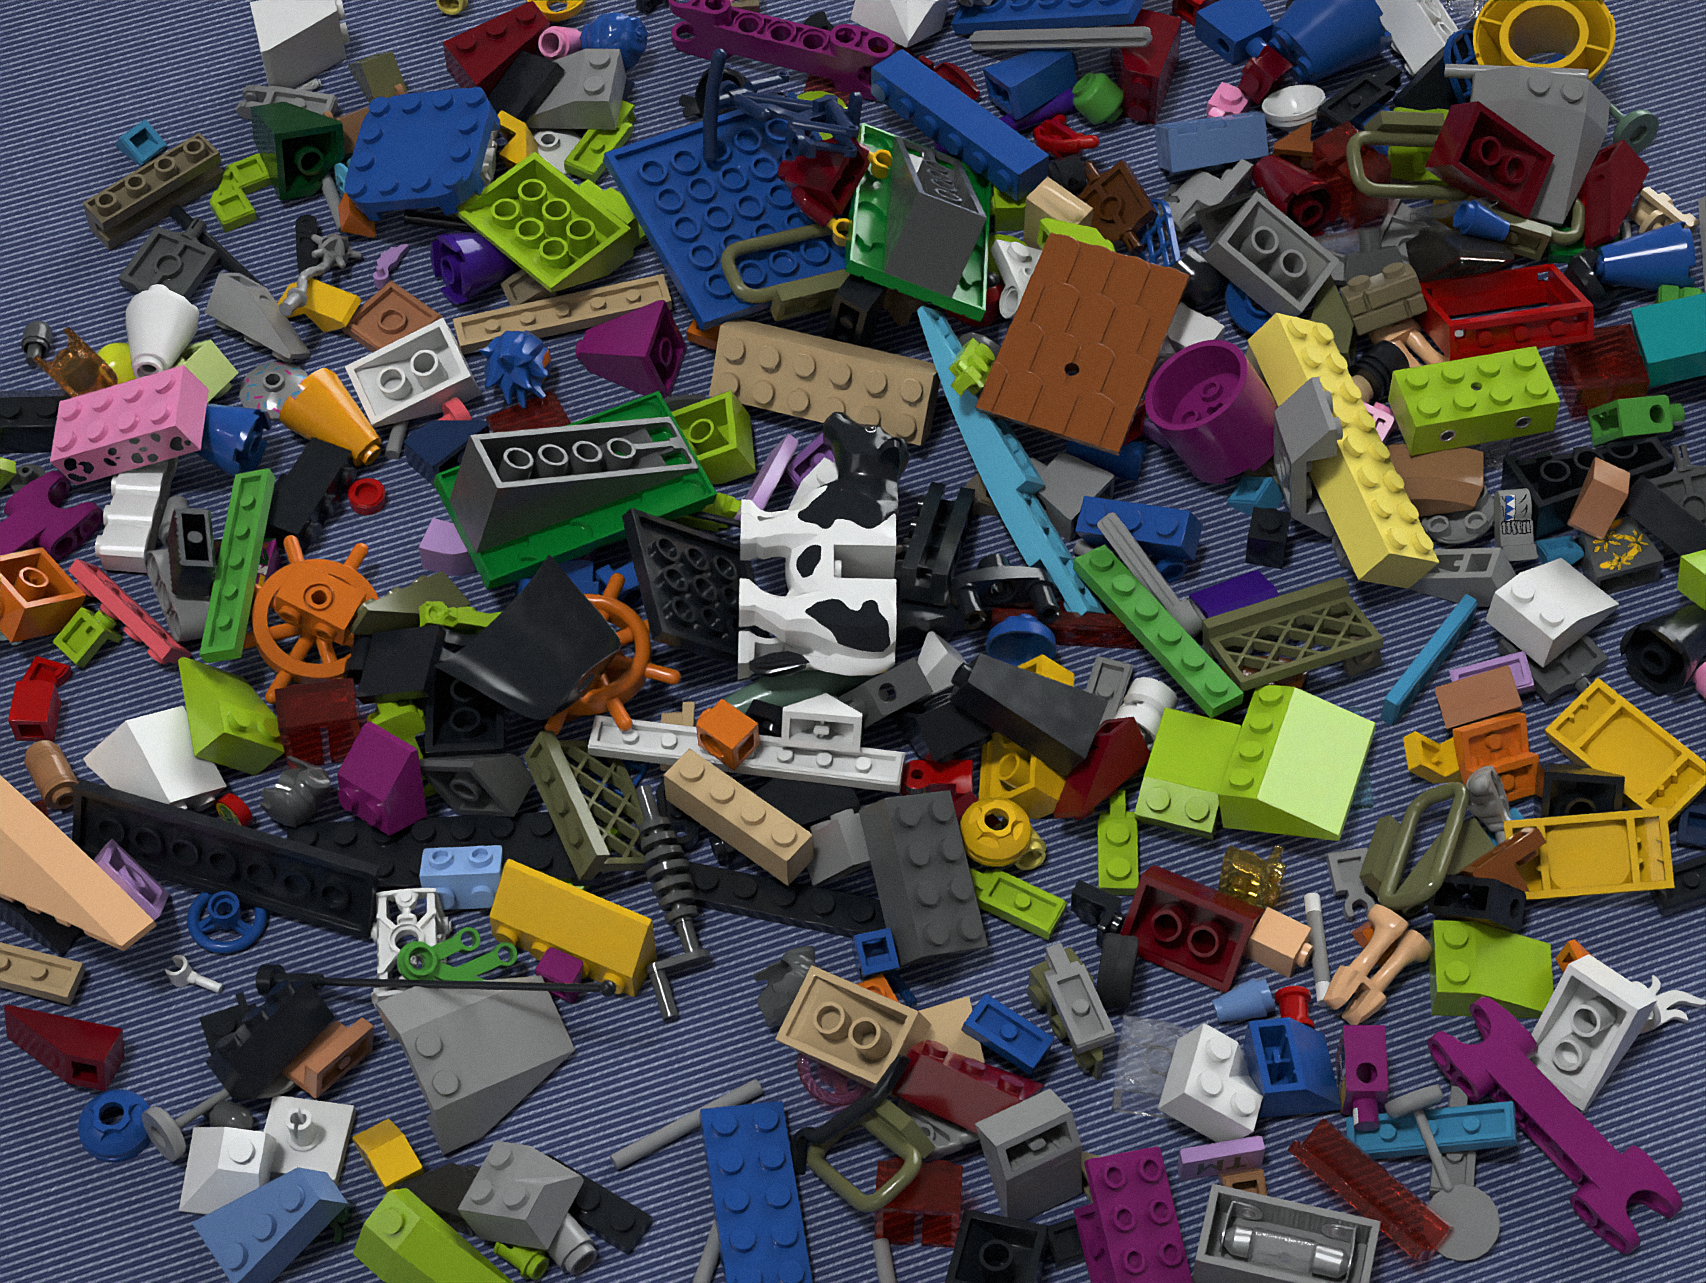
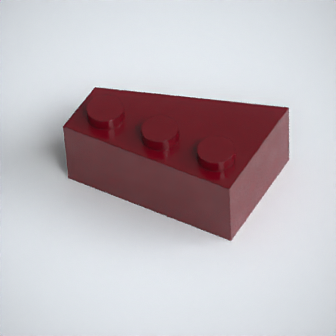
[443,0,550,97]
[892,1040,1045,1134]

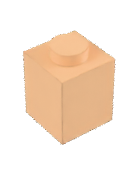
[1247,907,1313,978]

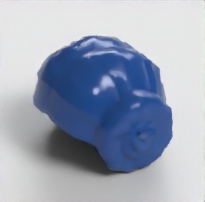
[580,12,648,71]

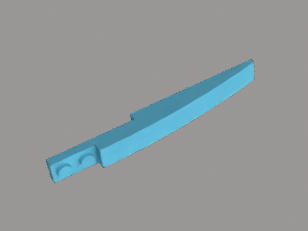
[917,306,1106,623]

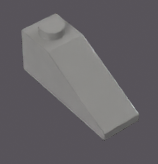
[1405,547,1516,607]

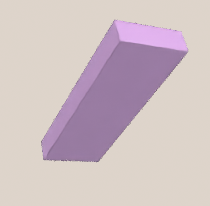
[734,433,799,529]

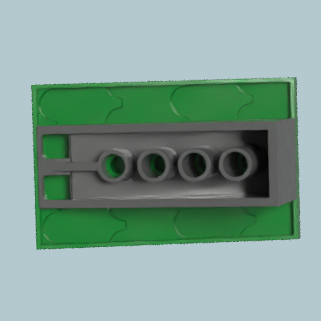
[845,122,991,322]
[433,391,717,590]

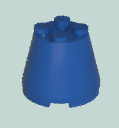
[1268,0,1392,85]

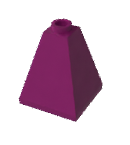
[576,300,687,399]

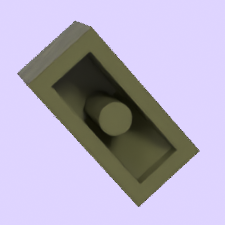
[348,51,408,103]

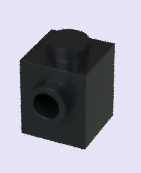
[1245,507,1291,569]

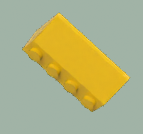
[978,654,1074,819]
[489,859,657,998]

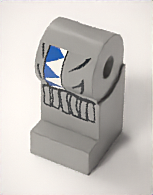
[1494,488,1537,561]

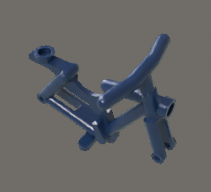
[703,48,862,164]

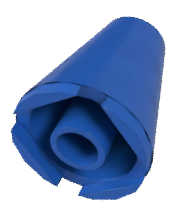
[1593,221,1696,291]
[194,403,271,478]

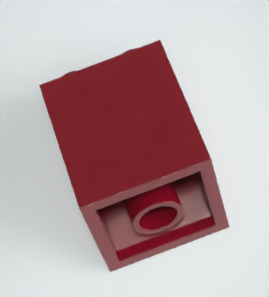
[1110,8,1182,124]

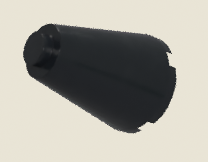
[1620,602,1706,694]

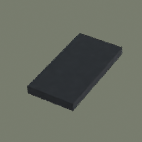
[1393,18,1477,111]

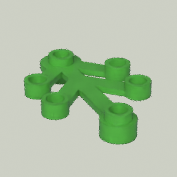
[397,927,518,981]

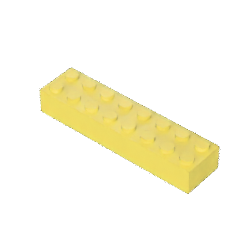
[1248,313,1440,589]

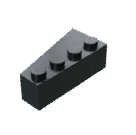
[1501,436,1674,538]

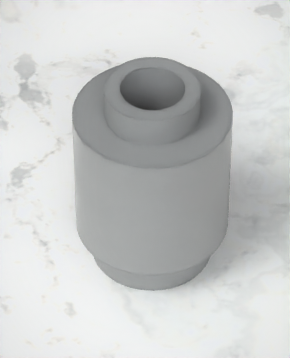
[545,1212,598,1275]

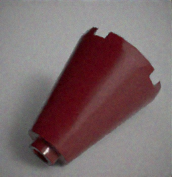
[1252,155,1341,240]

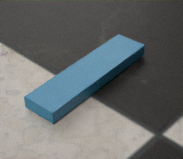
[1381,594,1478,726]
[1346,1101,1517,1161]

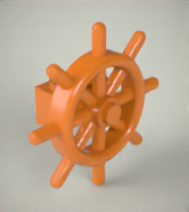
[243,535,381,712]
[545,573,681,736]

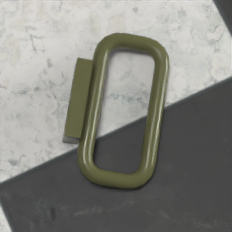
[1346,111,1471,201]
[1448,185,1585,261]
[720,223,850,321]
[1359,782,1470,911]
[807,1098,936,1213]

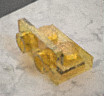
[1218,845,1287,910]

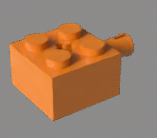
[0,547,86,643]

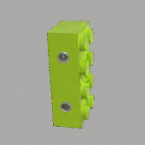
[1388,346,1560,456]

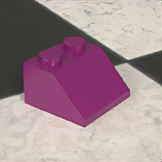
[337,721,427,836]

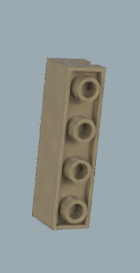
[83,132,224,251]

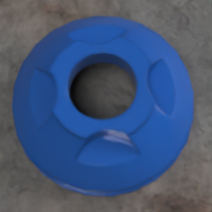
[986,614,1056,666]
[78,1089,151,1163]

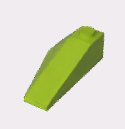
[353,1188,514,1283]

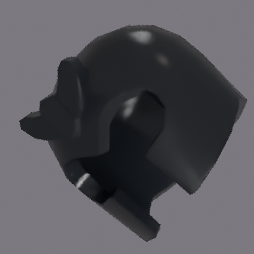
[1171,244,1230,312]

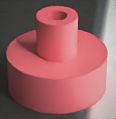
[438,397,472,420]

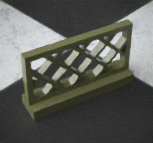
[1202,577,1383,692]
[524,731,650,880]

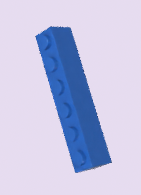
[871,49,1049,201]

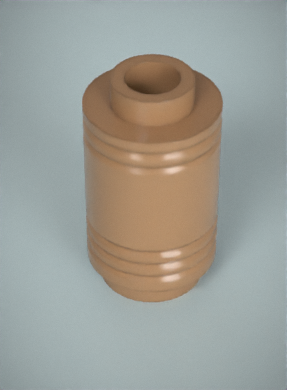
[24,740,79,809]

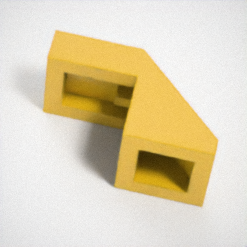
[497,110,539,170]
[277,278,362,333]
[1403,731,1463,784]
[352,1118,424,1193]

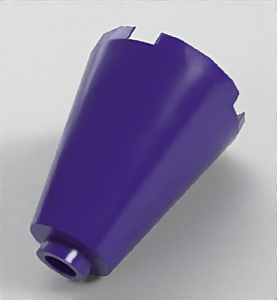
[430,232,522,305]

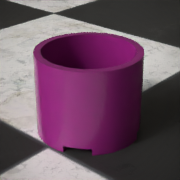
[1145,340,1278,484]

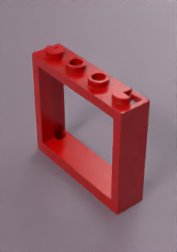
[1414,263,1594,361]

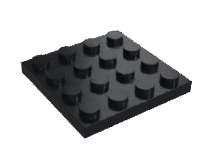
[622,508,770,667]

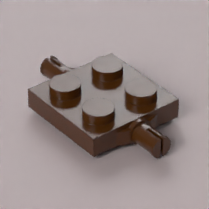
[1077,160,1158,257]

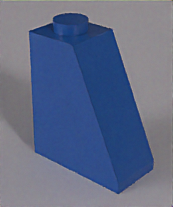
[983,49,1078,120]

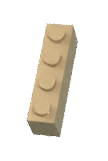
[664,748,814,886]

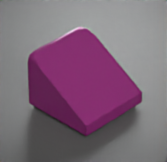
[535,947,584,1004]

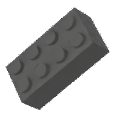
[859,790,988,967]

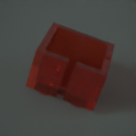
[1311,121,1392,230]
[1552,324,1650,418]
[275,678,363,769]
[874,1158,963,1248]

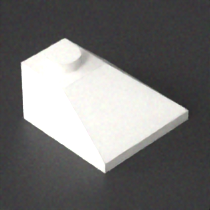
[179,1127,277,1215]

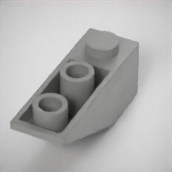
[204,273,310,362]

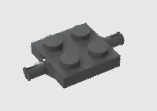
[118,217,219,301]
[1648,444,1706,554]
[1497,634,1609,703]

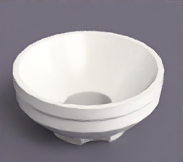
[1262,85,1326,134]

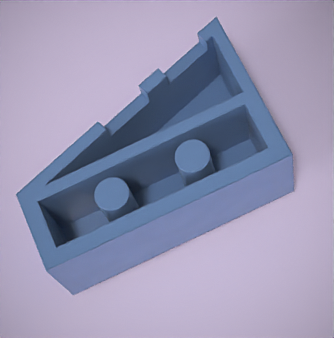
[1154,111,1269,175]
[192,1167,349,1283]

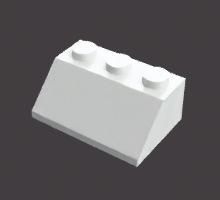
[1375,0,1459,77]

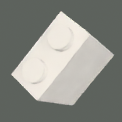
[250,0,350,89]
[83,706,227,812]

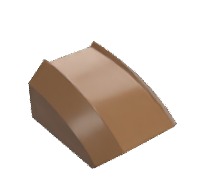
[1388,443,1484,517]

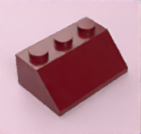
[1120,865,1265,993]

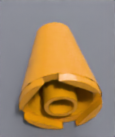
[279,368,381,466]

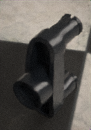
[948,554,1060,629]

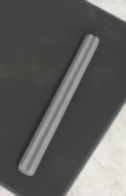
[969,26,1153,51]

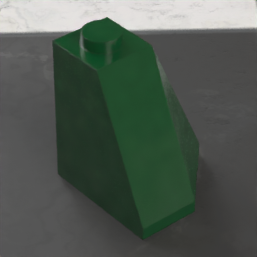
[251,102,345,200]

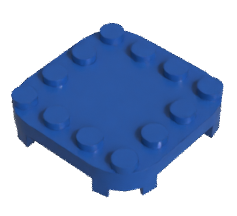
[345,87,500,221]

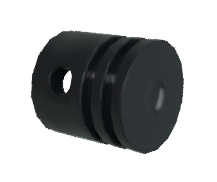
[1048,154,1087,197]
[1348,340,1410,401]

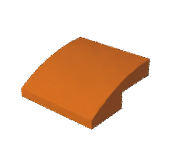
[1452,711,1540,802]

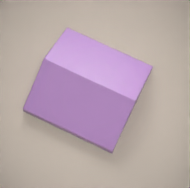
[93,839,169,921]

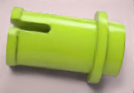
[494,1242,549,1280]

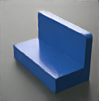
[1066,440,1147,482]
[961,993,1055,1075]

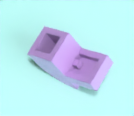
[419,518,477,576]

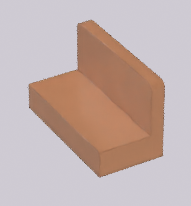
[1435,665,1523,733]
[281,1017,374,1099]

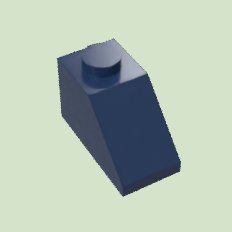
[403,420,490,487]

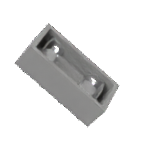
[1192,1184,1381,1283]

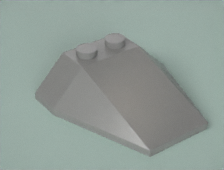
[1470,65,1610,226]
[375,976,575,1155]

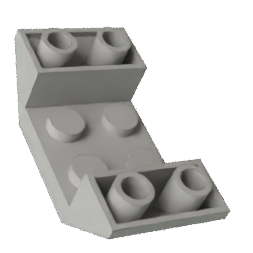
[1274,376,1343,537]

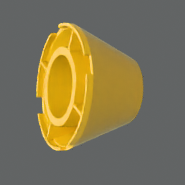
[1473,0,1616,82]

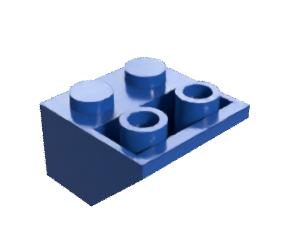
[1243,1017,1341,1118]

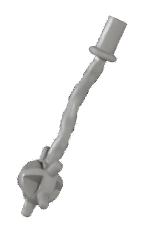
[279,233,362,316]

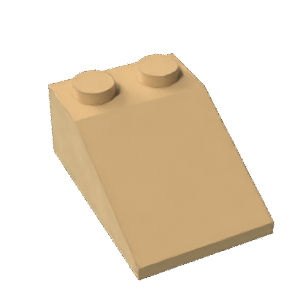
[775,965,932,1099]

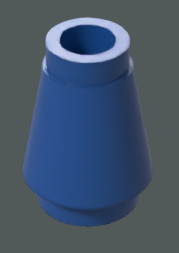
[1453,200,1510,242]

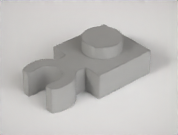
[1326,847,1375,921]

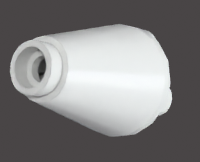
[125,284,199,379]

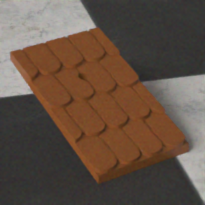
[975,232,1190,456]

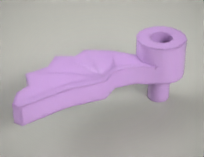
[373,244,409,289]

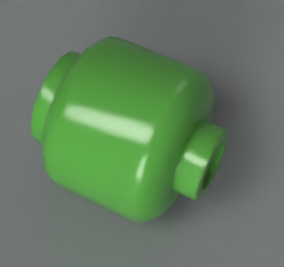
[1072,73,1124,125]

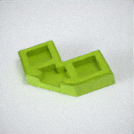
[209,153,272,233]

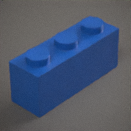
[1075,496,1203,561]

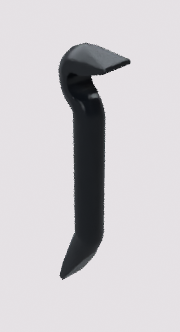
[790,1054,911,1175]

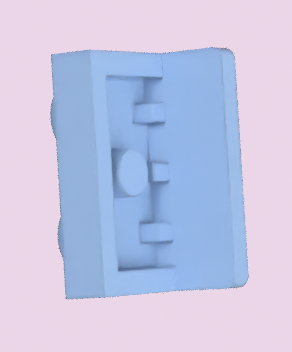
[419,845,503,911]

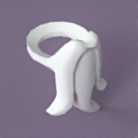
[1632,975,1706,1034]

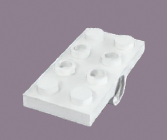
[990,239,1042,320]

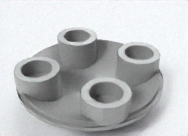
[1422,485,1494,544]

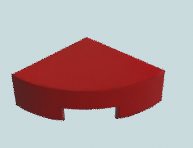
[22,656,73,688]

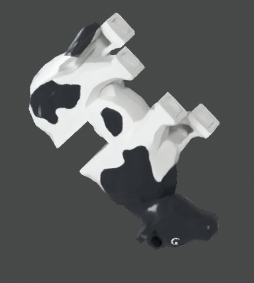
[738,412,910,679]

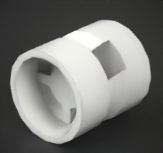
[1114,677,1178,751]

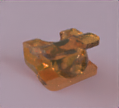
[32,326,118,398]

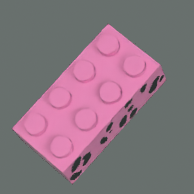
[50,365,209,485]

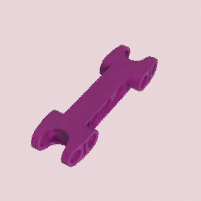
[668,0,894,100]
[0,471,103,560]
[1427,997,1683,1254]

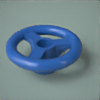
[187,891,267,954]

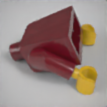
[778,137,892,247]

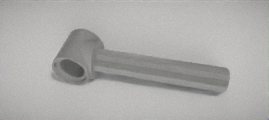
[1097,512,1206,638]

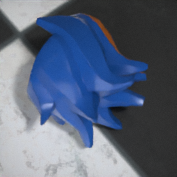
[478,330,552,409]

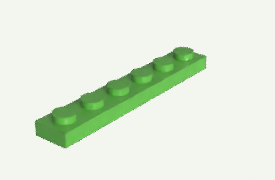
[199,468,276,663]
[1073,544,1244,719]

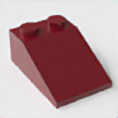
[1425,101,1555,219]

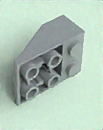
[975,1089,1082,1221]

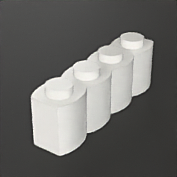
[95,457,178,573]

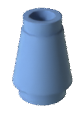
[1212,978,1275,1023]

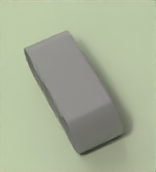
[146,549,210,642]

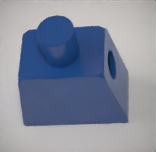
[1194,0,1274,65]

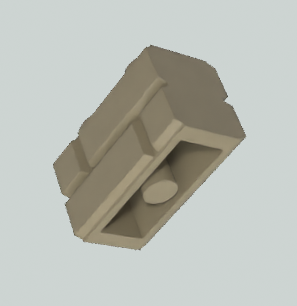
[1340,262,1428,337]

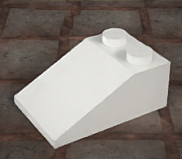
[345,318,482,428]
[1485,558,1619,668]
[1529,954,1658,1111]

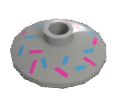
[239,362,308,421]

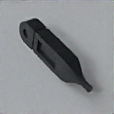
[295,215,321,280]

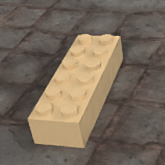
[709,318,940,446]

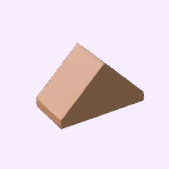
[1567,457,1630,540]

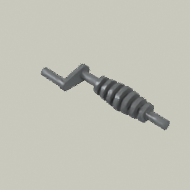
[635,785,711,1021]

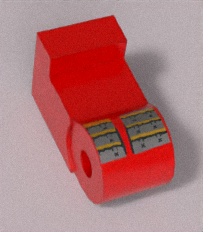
[901,759,973,798]

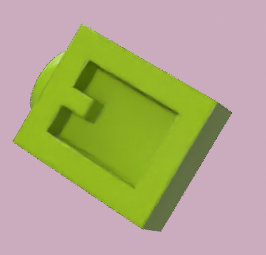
[52,606,123,668]

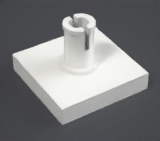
[264,1095,356,1186]

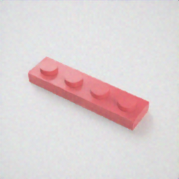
[68,558,192,665]

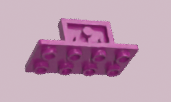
[1073,1146,1193,1283]

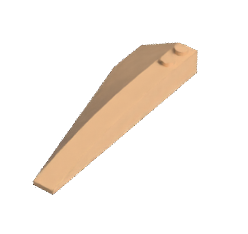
[0,775,156,951]

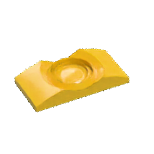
[1544,678,1706,825]
[1503,807,1675,901]

